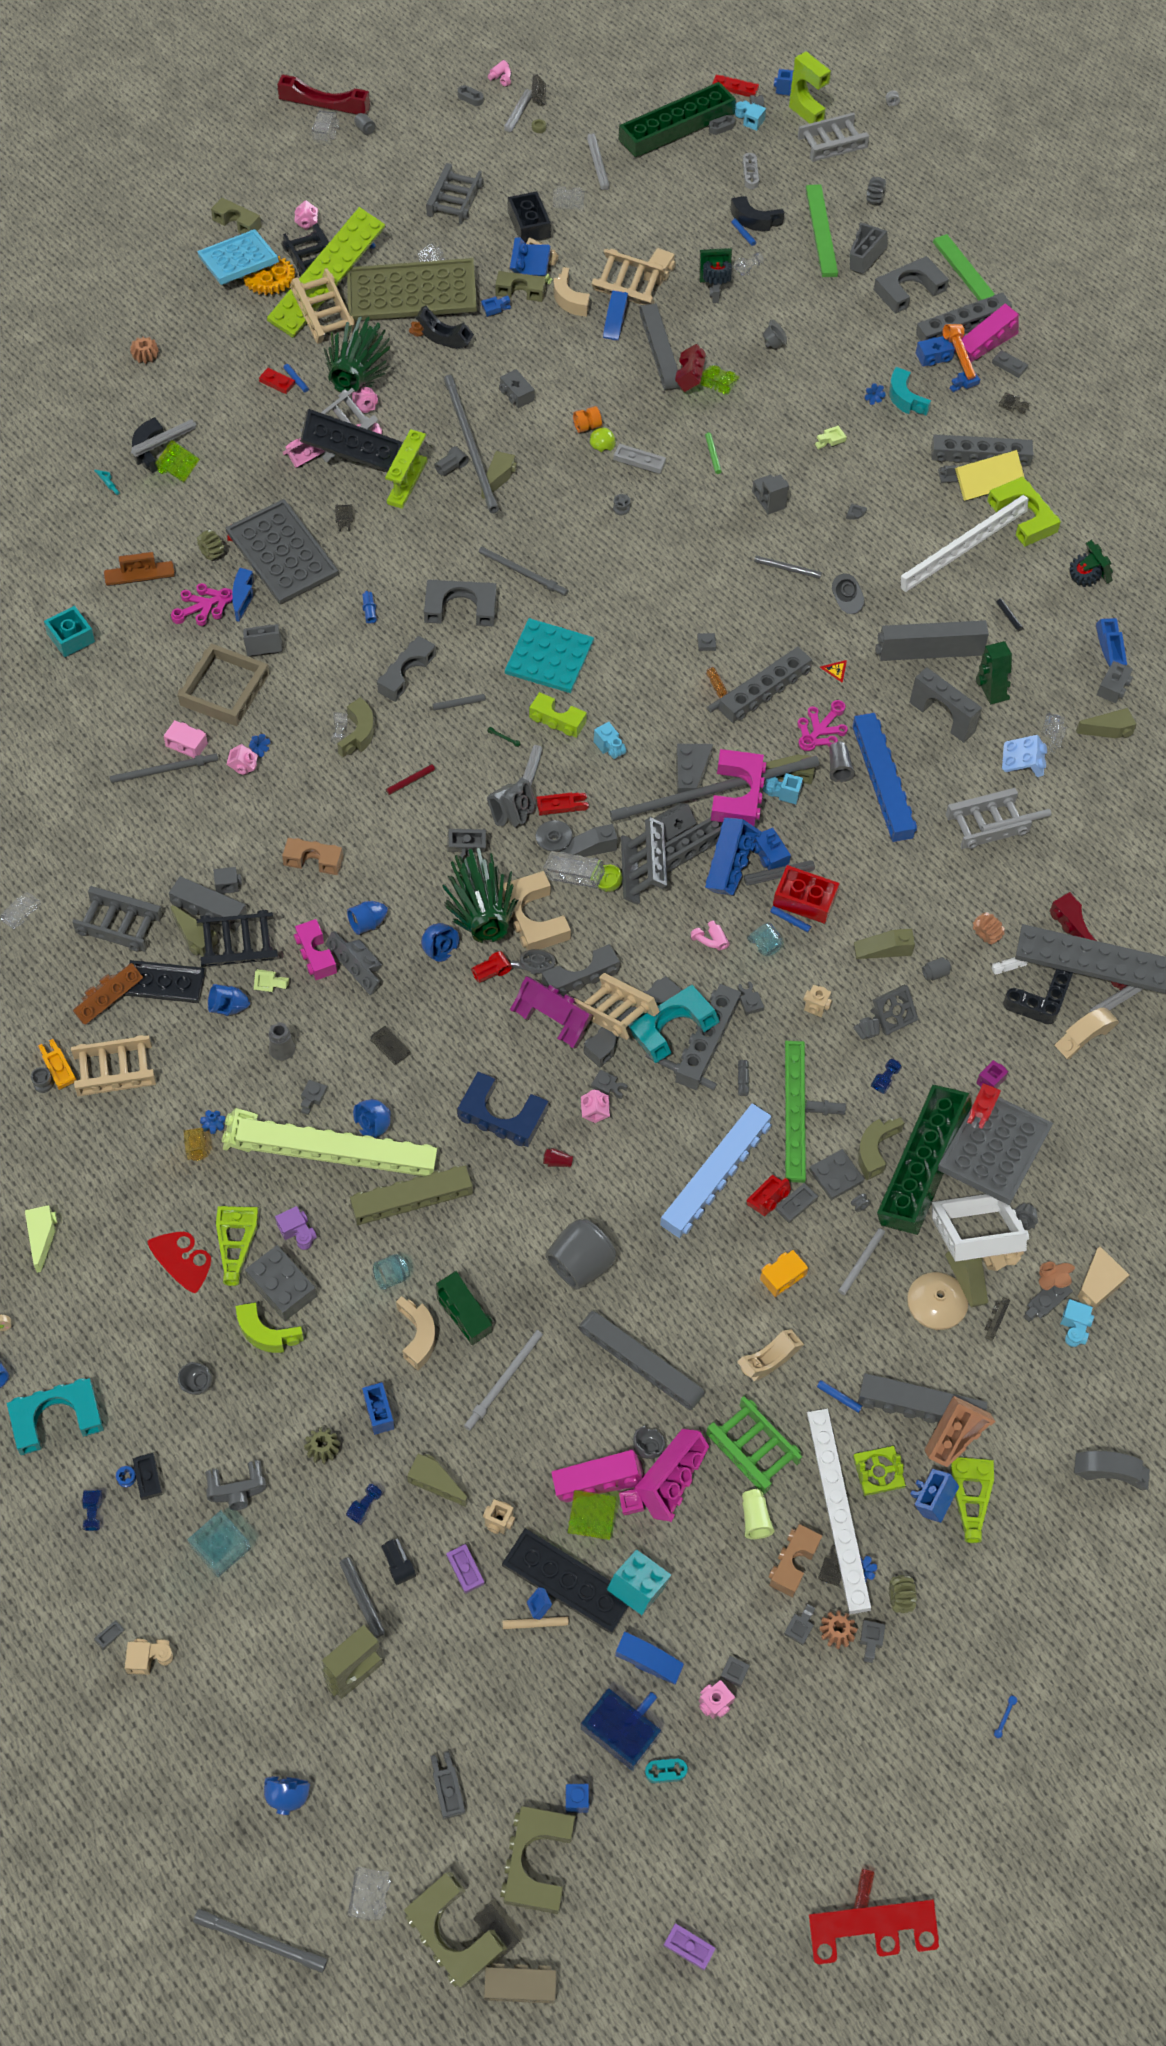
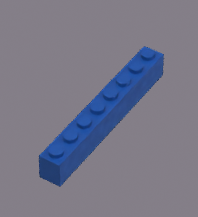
[852,713,917,842]

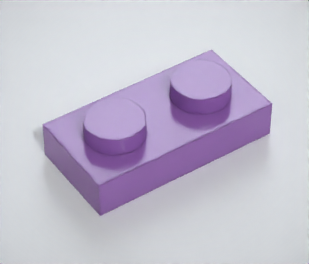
[446,1544,485,1594]
[663,1923,716,1971]

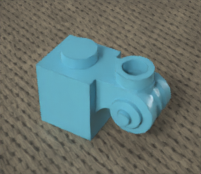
[735,101,766,131]
[593,722,626,759]
[763,774,803,804]
[1060,1299,1094,1347]

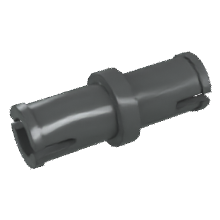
[805,1100,846,1115]

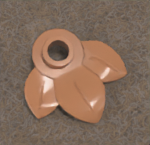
[1039,1262,1075,1290]

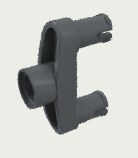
[205,1460,266,1511]

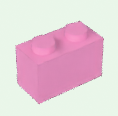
[164,720,208,758]

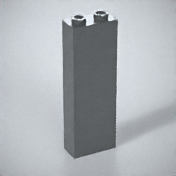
[875,620,989,661]

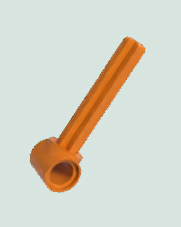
[943,324,976,380]

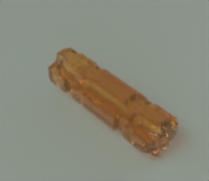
[706,667,727,698]

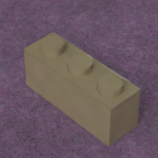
[484,1963,556,2004]

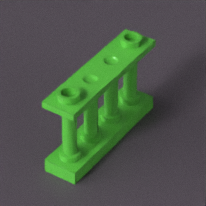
[706,1396,802,1495]

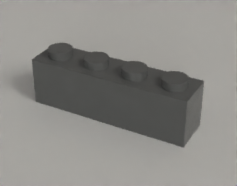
[169,876,247,931]

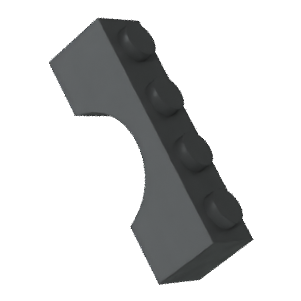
[377,636,436,702]
[542,944,620,996]

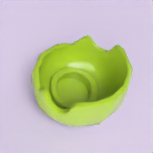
[589,428,616,452]
[594,864,623,892]

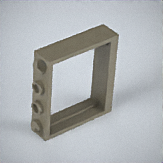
[177,643,270,726]

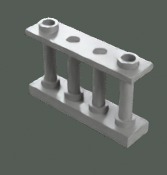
[798,113,869,162]
[300,388,378,462]
[945,788,1032,849]

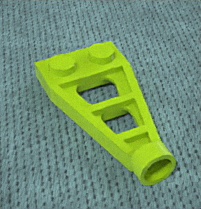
[216,1206,258,1286]
[951,1457,994,1543]

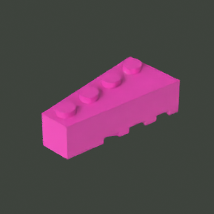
[962,303,1019,362]
[635,1429,709,1522]
[551,1450,644,1502]

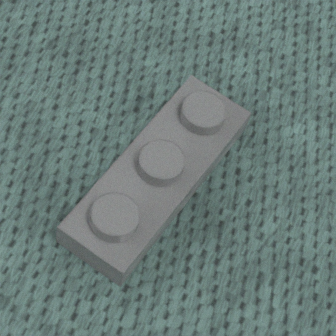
[613,444,666,474]

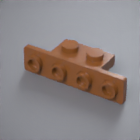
[104,552,175,586]
[73,963,143,1025]

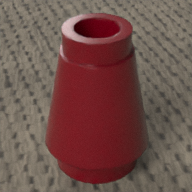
[543,1147,573,1168]

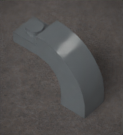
[1074,1451,1150,1490]

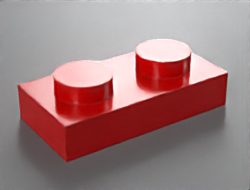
[259,368,295,394]

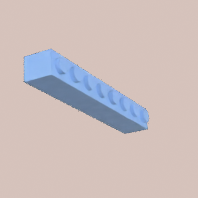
[660,1104,771,1238]

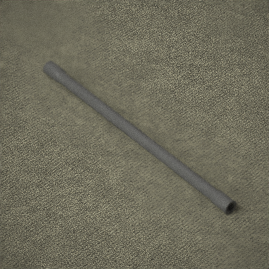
[444,375,499,514]
[610,756,819,821]

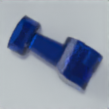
[870,1059,902,1094]
[346,1483,383,1525]
[82,1490,102,1531]

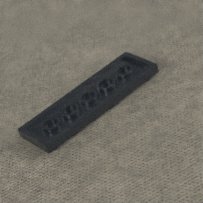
[300,409,403,472]
[502,1528,630,1635]

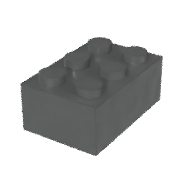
[245,1245,317,1321]

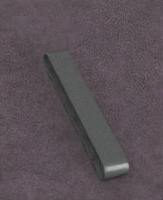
[640,303,680,390]
[578,1311,705,1410]

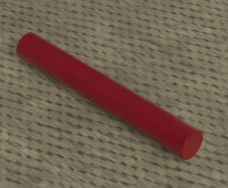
[386,764,435,795]

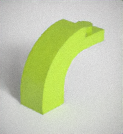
[235,1303,304,1353]

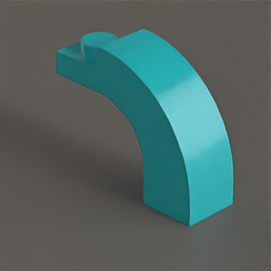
[889,367,931,416]

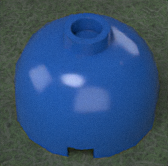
[421,923,459,962]
[353,1099,391,1138]
[264,1776,310,1815]

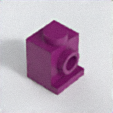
[976,1060,1009,1088]

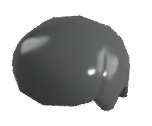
[178,1362,212,1395]
[633,1426,665,1459]

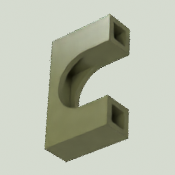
[321,1625,383,1699]
[500,1806,575,1914]
[404,1872,508,1988]

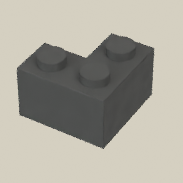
[752,474,789,515]

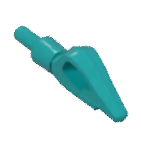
[94,469,120,495]

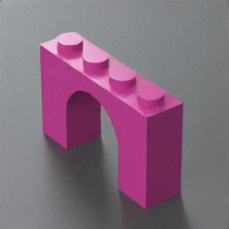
[711,749,766,826]

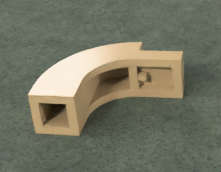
[554,267,590,317]
[1055,1008,1119,1059]
[396,1296,435,1371]
[737,1329,804,1381]

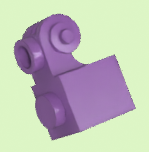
[275,1206,317,1250]

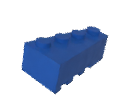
[705,817,761,895]

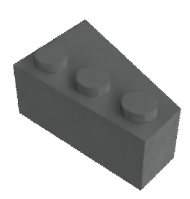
[850,222,888,274]
[676,744,713,800]

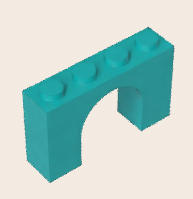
[628,985,720,1063]
[7,1378,104,1455]

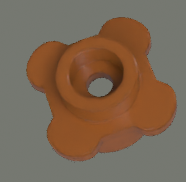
[409,321,424,337]

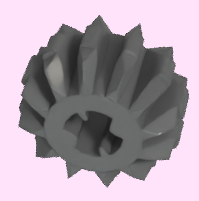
[866,177,886,205]

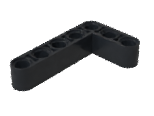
[1003,969,1073,1025]

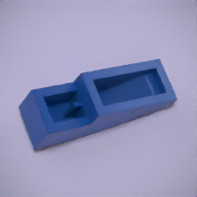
[603,290,628,341]
[232,567,254,622]
[1096,618,1127,667]
[615,1631,684,1685]

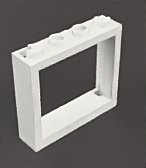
[932,1194,1029,1261]

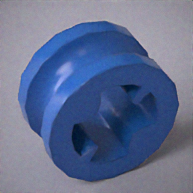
[116,1466,136,1487]

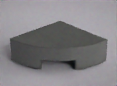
[846,503,867,520]

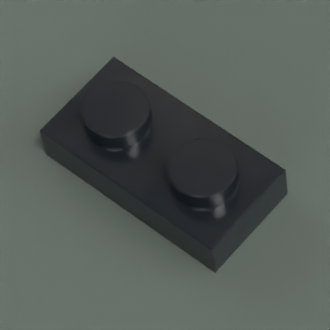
[132,1453,162,1501]

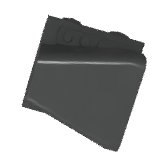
[487,777,536,828]

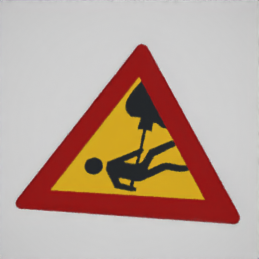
[820,660,847,683]

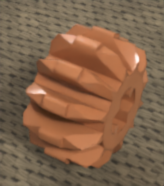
[130,336,159,364]
[973,912,1005,945]
[819,1610,857,1649]

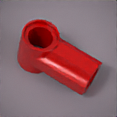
[471,951,512,983]

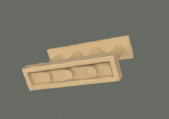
[591,249,666,305]
[290,268,355,344]
[574,973,659,1040]
[71,1035,156,1096]

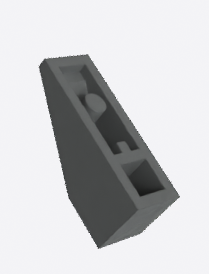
[560,824,617,861]

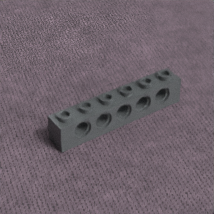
[916,292,1012,341]
[931,434,1033,466]
[718,646,812,723]
[665,817,723,873]
[674,984,741,1090]

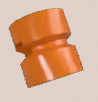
[573,406,602,433]

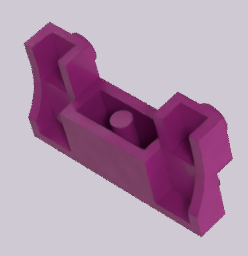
[510,976,593,1049]

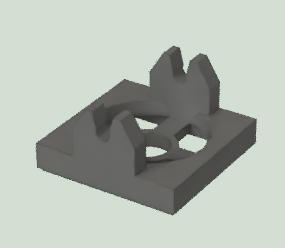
[870,984,919,1035]

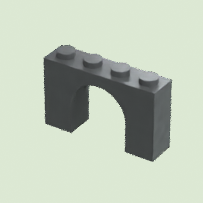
[873,256,949,314]
[424,580,496,627]
[909,667,982,743]

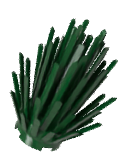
[324,316,390,393]
[442,848,519,943]

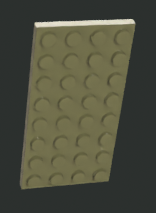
[347,258,477,321]

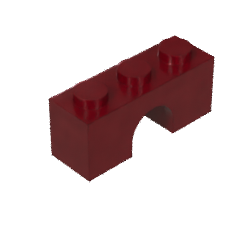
[675,344,706,392]

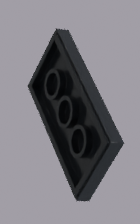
[123,960,206,1003]

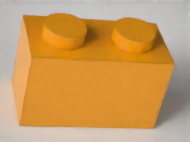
[760,1250,808,1297]

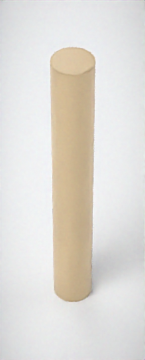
[502,1616,568,1629]

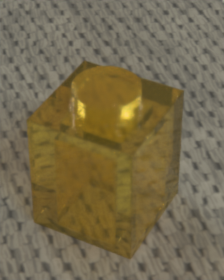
[183,1128,208,1161]

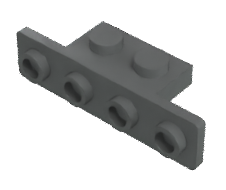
[326,931,382,995]

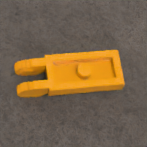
[38,1039,76,1090]

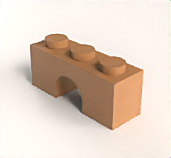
[282,838,343,875]
[768,1524,822,1598]

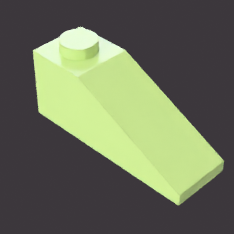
[25,1205,58,1273]

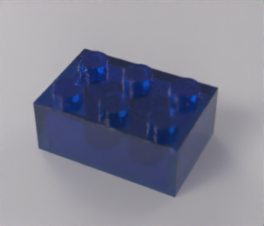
[580,1688,662,1772]

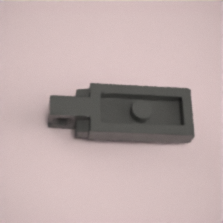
[1023,1286,1073,1322]

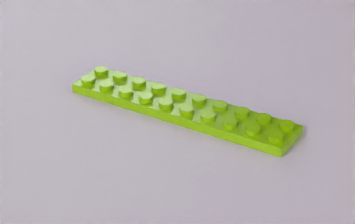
[267,207,385,338]

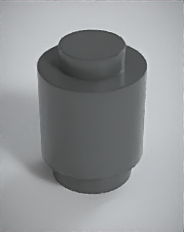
[354,113,376,135]
[922,957,951,981]

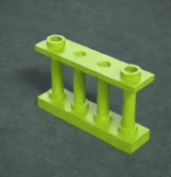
[385,429,427,509]

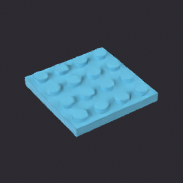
[197,229,279,285]

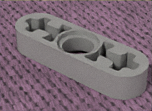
[742,153,759,189]

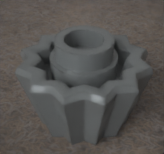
[853,1017,880,1040]
[1014,1203,1038,1230]

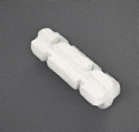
[992,957,1028,974]

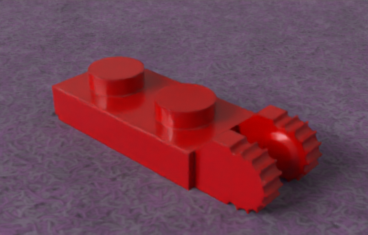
[536,792,589,816]
[967,1083,1001,1129]

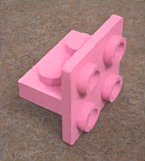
[282,438,325,468]

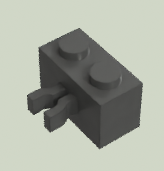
[243,624,282,656]
[1097,661,1133,703]
[447,829,486,861]

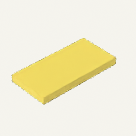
[955,450,1024,501]

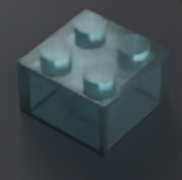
[187,1510,251,1577]

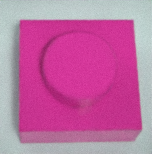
[619,1489,645,1516]

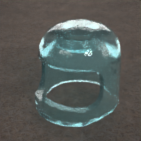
[747,923,783,956]
[372,1254,409,1290]

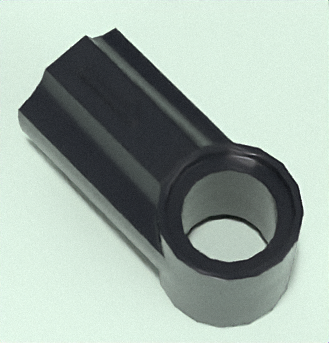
[381,1539,416,1586]

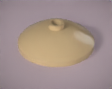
[907,1272,968,1330]

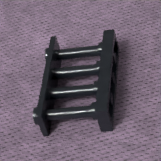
[282,224,329,277]
[196,910,278,967]

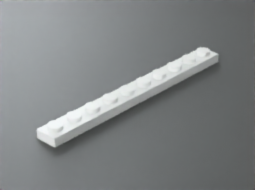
[901,495,1028,592]
[807,1409,871,1614]

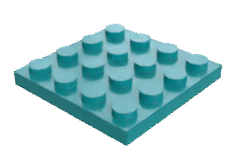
[505,618,594,693]

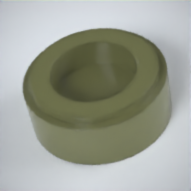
[531,119,547,133]

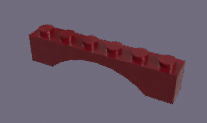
[277,74,370,114]
[1049,892,1128,990]

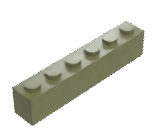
[350,1165,473,1226]

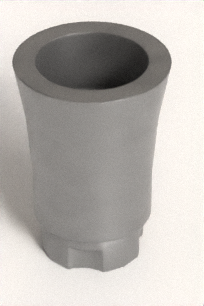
[829,741,855,782]
[269,1022,295,1061]

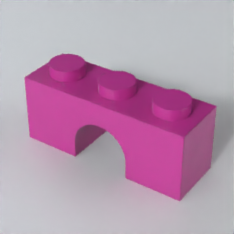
[293,919,337,980]

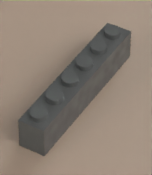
[858,1373,988,1423]

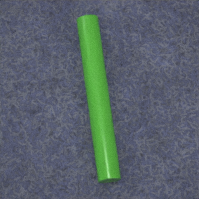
[705,433,722,474]

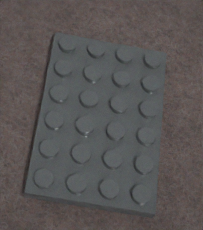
[225,499,339,604]
[938,1097,1053,1206]

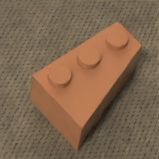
[924,1396,996,1467]

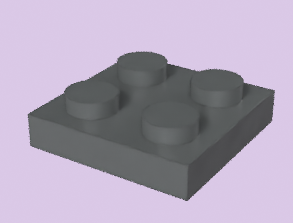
[809,1149,865,1200]

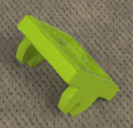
[853,1446,906,1496]

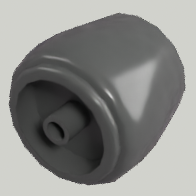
[545,1219,616,1290]

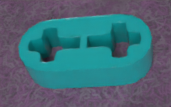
[645,1759,688,1783]

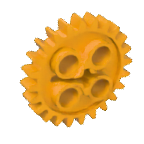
[243,256,295,295]

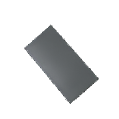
[94,1620,125,1651]

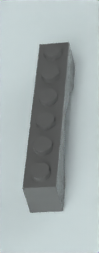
[584,976,682,1068]

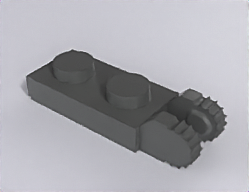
[430,1751,465,1820]

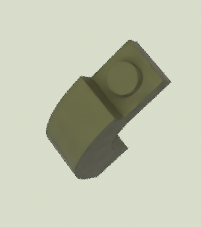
[337,697,374,757]
[858,1117,905,1180]

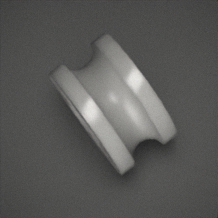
[885,91,900,106]

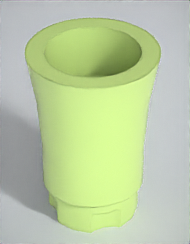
[742,1489,774,1539]

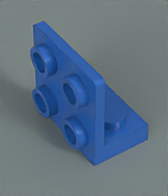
[510,238,551,276]

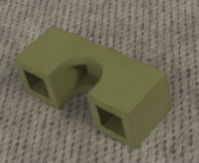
[211,198,262,234]
[495,271,546,302]

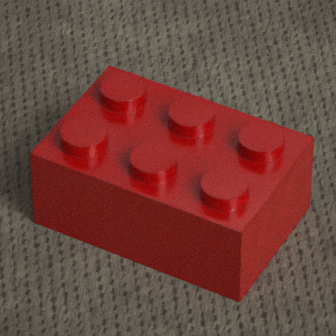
[773,865,840,924]

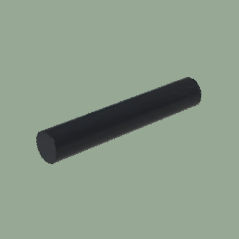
[996,598,1023,632]

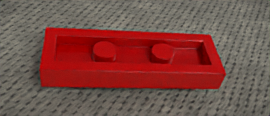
[712,74,759,97]

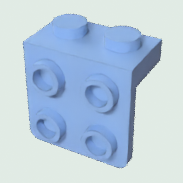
[1002,735,1047,777]

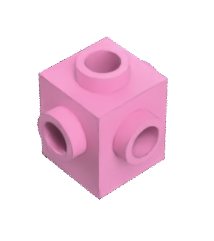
[295,200,318,230]
[352,387,378,413]
[226,744,258,775]
[581,1090,610,1123]
[699,1680,735,1719]

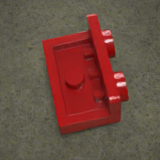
[746,1175,791,1216]

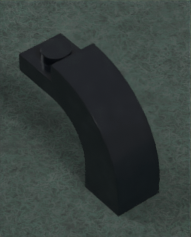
[730,196,785,231]
[416,306,474,349]
[132,417,164,473]

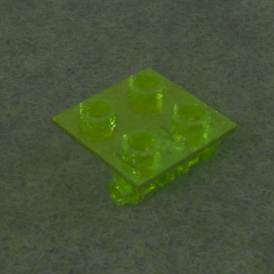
[700,365,740,394]
[155,440,200,482]
[568,1490,617,1540]

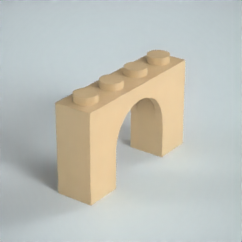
[502,871,571,950]

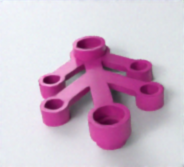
[171,583,233,626]
[797,700,848,751]

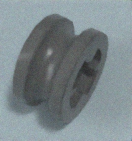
[851,1194,871,1212]

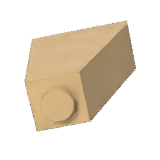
[1078,1247,1129,1311]

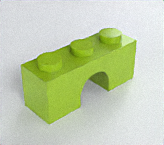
[529,692,587,738]

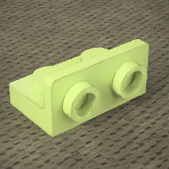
[222,1108,258,1152]

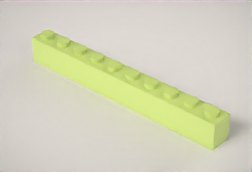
[236,1118,437,1176]

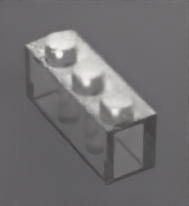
[543,851,605,889]

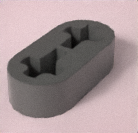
[458,85,483,106]
[709,115,735,135]

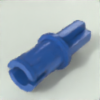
[362,591,377,624]

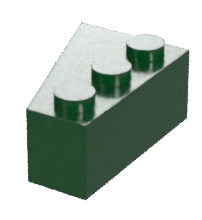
[976,641,1012,705]
[436,1271,493,1345]

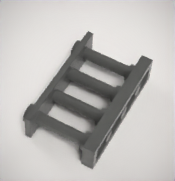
[426,163,484,224]
[621,817,667,905]
[72,886,163,952]

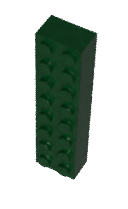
[618,82,736,158]
[877,1084,972,1235]

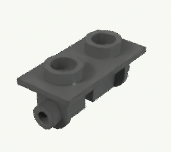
[938,465,964,483]

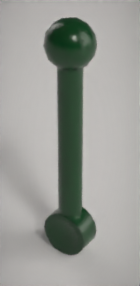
[487,727,521,747]

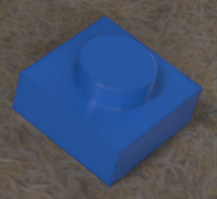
[527,1587,552,1620]

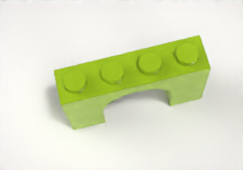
[789,51,831,124]
[987,476,1061,547]

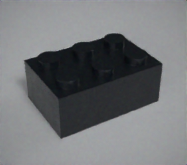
[507,191,551,243]

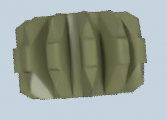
[197,529,224,560]
[304,1427,340,1464]
[888,1575,917,1613]

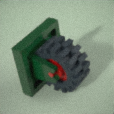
[699,248,732,284]
[1070,539,1113,587]

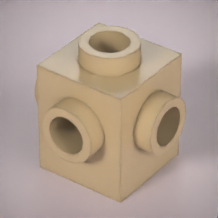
[803,985,832,1017]
[483,1499,515,1534]

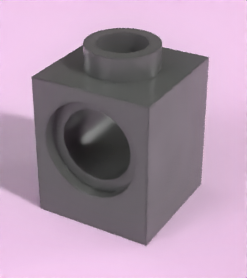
[213,867,242,894]

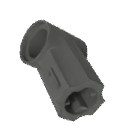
[434,446,469,476]

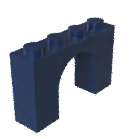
[457,1072,548,1147]

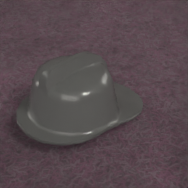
[763,320,787,349]
[832,573,864,614]

